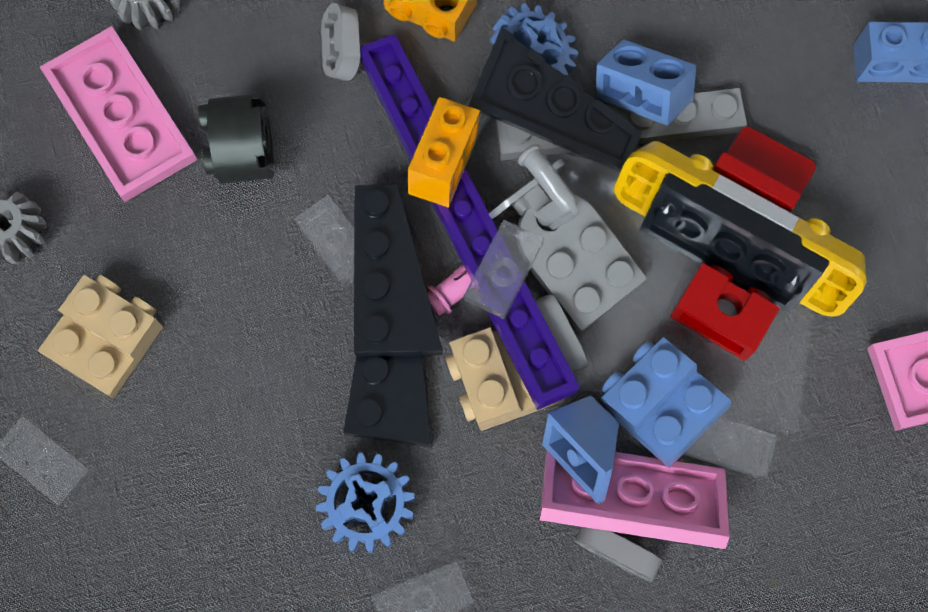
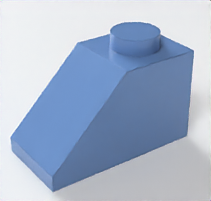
[542,395,619,504]

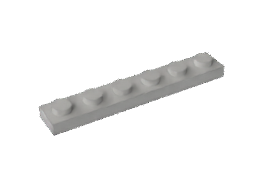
[495,88,747,161]

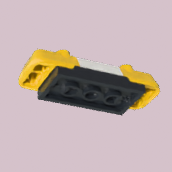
[614,141,867,317]

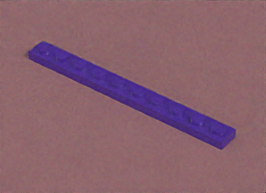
[360,34,580,410]

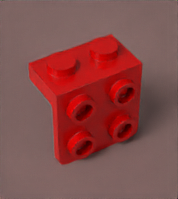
[713,127,816,213]

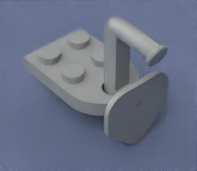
[488,144,647,332]

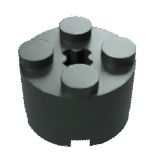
[198,93,275,184]

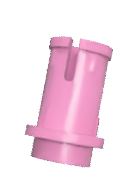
[427,264,475,316]

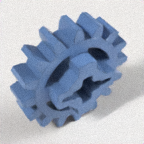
[490,3,578,76]
[316,453,415,553]

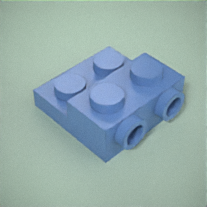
[601,337,731,468]

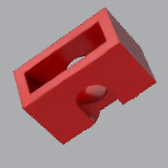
[670,263,780,361]

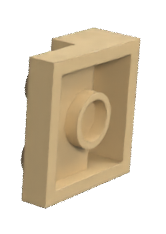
[38,274,163,399]
[445,327,564,431]

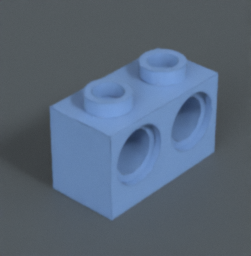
[853,22,928,83]
[596,39,697,126]

